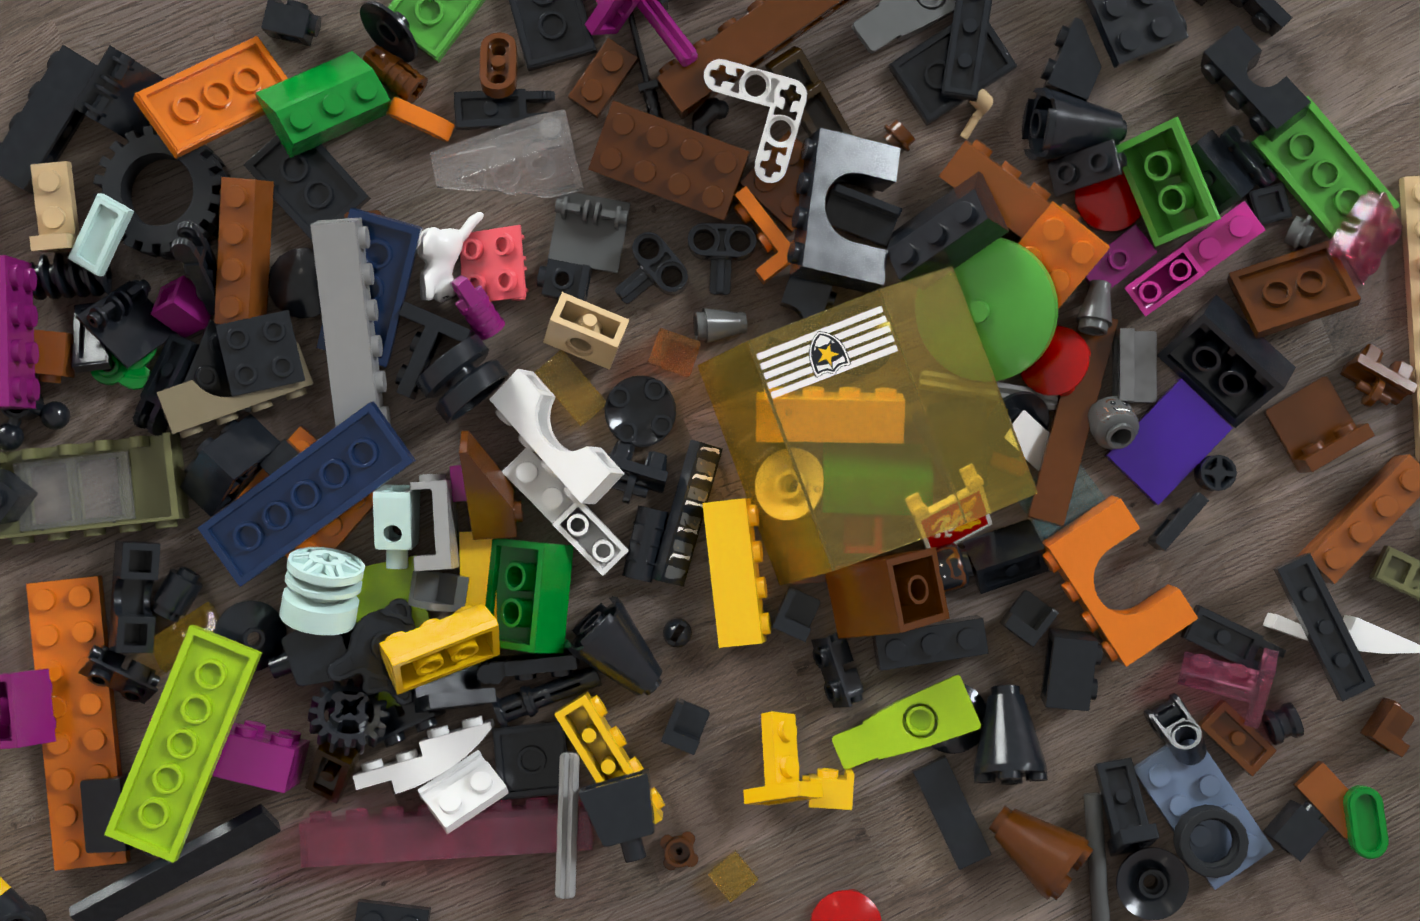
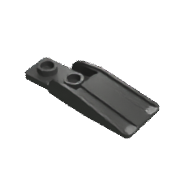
[852,0,955,54]

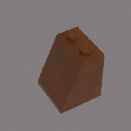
[824,547,950,639]

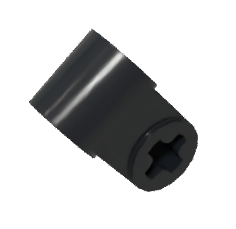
[1143,693,1206,765]

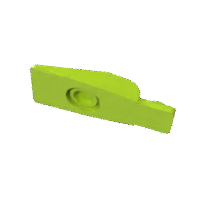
[832,675,981,769]

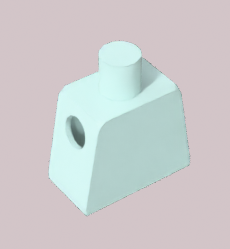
[373,485,420,569]

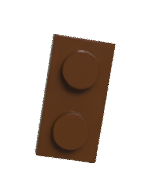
[568,38,638,119]
[1198,699,1277,777]

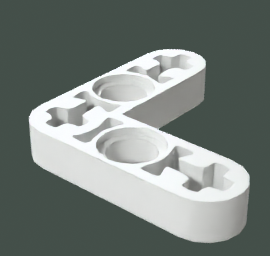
[704,59,807,183]

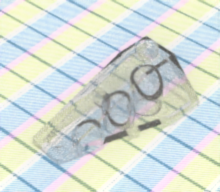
[430,109,584,198]

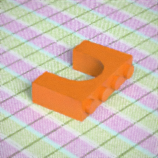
[1042,495,1198,667]

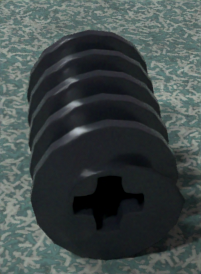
[31,253,112,300]

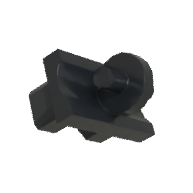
[607,441,668,504]

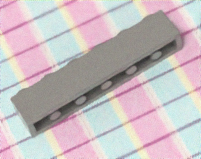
[310,217,391,427]

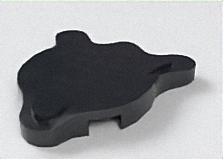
[326,599,416,706]

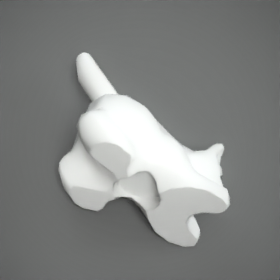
[417,212,484,303]

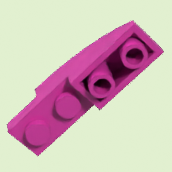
[1124,201,1265,317]

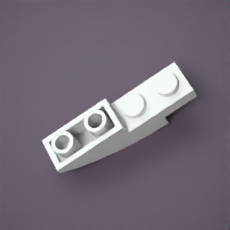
[502,448,629,576]
[353,715,495,794]

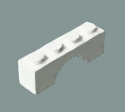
[489,369,624,504]

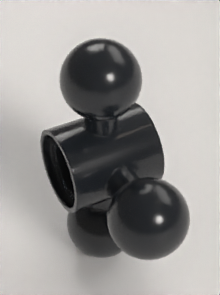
[0,394,70,451]

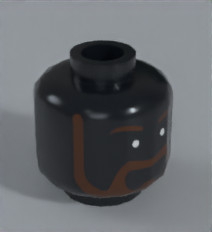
[936,543,974,594]

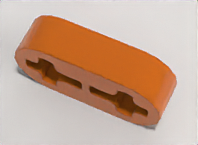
[386,97,455,142]

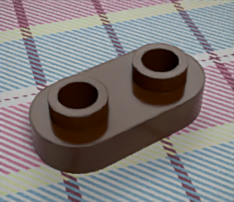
[479,32,518,99]

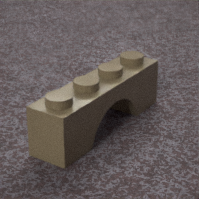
[156,343,314,438]

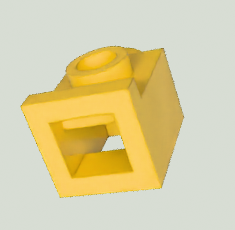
[801,768,854,810]

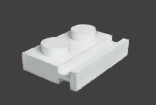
[418,750,509,834]

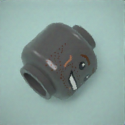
[1088,396,1140,450]

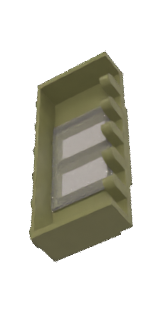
[0,432,190,545]

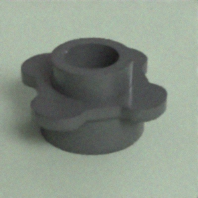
[1284,215,1315,252]

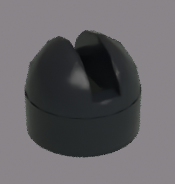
[663,618,692,647]

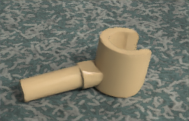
[960,89,993,140]

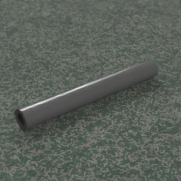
[1083,792,1110,921]

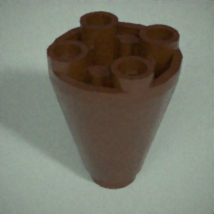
[989,806,1094,901]

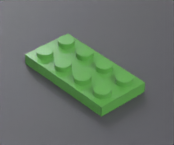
[1251,96,1400,253]

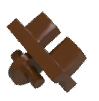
[1340,344,1418,408]

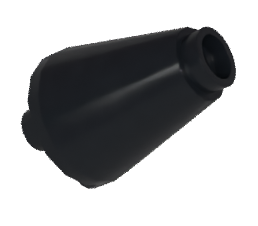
[973,685,1048,785]

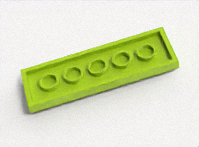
[104,624,262,863]

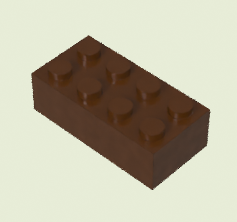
[588,101,751,220]

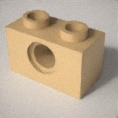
[543,292,629,370]

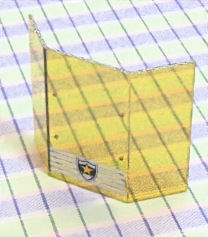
[698,266,1038,586]

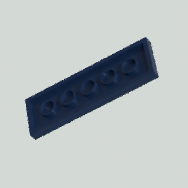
[198,401,416,587]

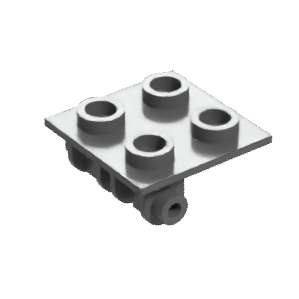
[548,190,631,273]

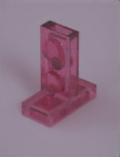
[1177,648,1279,728]

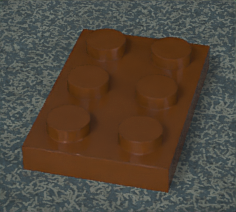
[1227,240,1361,339]

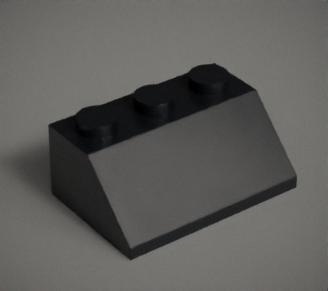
[887,171,1009,291]
[1157,295,1296,428]

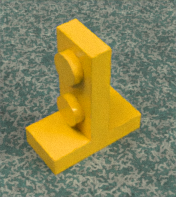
[743,711,823,806]

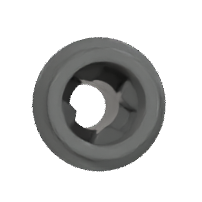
[1076,280,1112,336]
[693,308,747,344]

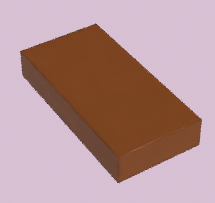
[1293,761,1349,839]

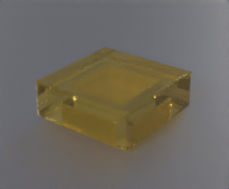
[708,850,758,903]

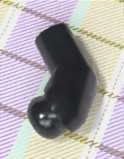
[692,97,729,136]

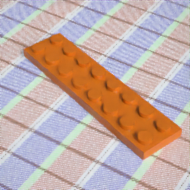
[26,576,131,871]

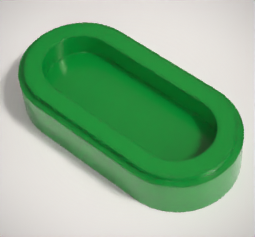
[1343,785,1389,859]

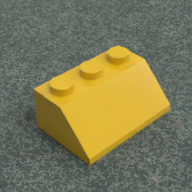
[379,603,500,695]

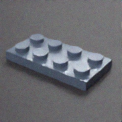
[1134,739,1274,890]

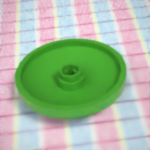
[913,238,1058,382]

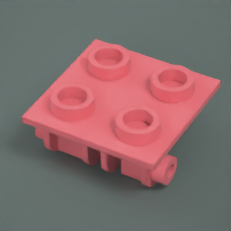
[460,225,529,302]

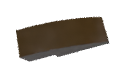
[765,46,853,137]

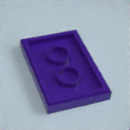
[1104,378,1233,505]

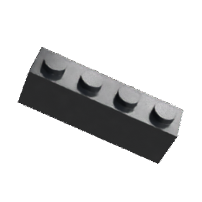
[0,45,97,194]

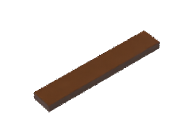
[1027,318,1118,527]

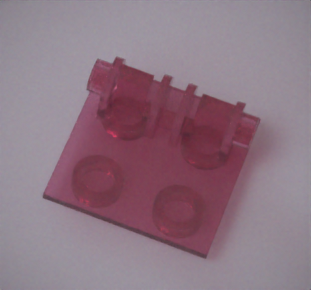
[1327,191,1403,285]

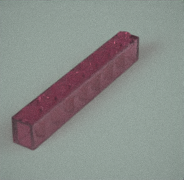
[299,796,595,868]

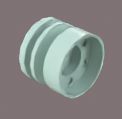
[279,547,365,635]

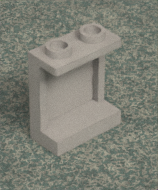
[410,474,460,571]

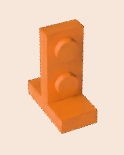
[733,186,794,285]

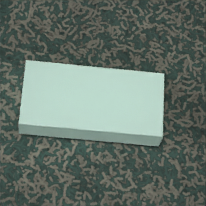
[67,193,134,276]

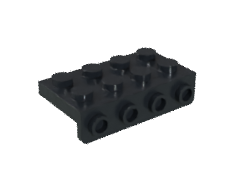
[1085,0,1189,68]

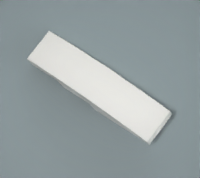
[1262,613,1420,654]

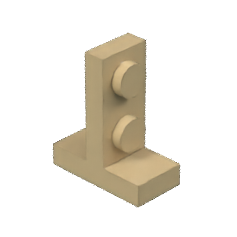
[29,161,80,254]

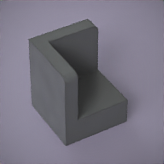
[408,571,469,612]

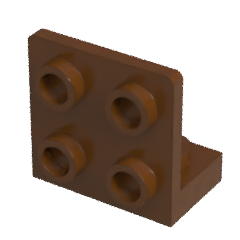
[1264,376,1375,473]

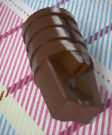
[363,45,428,104]

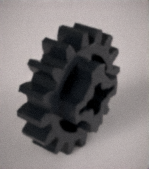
[307,679,389,756]

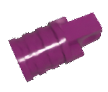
[450,275,505,340]

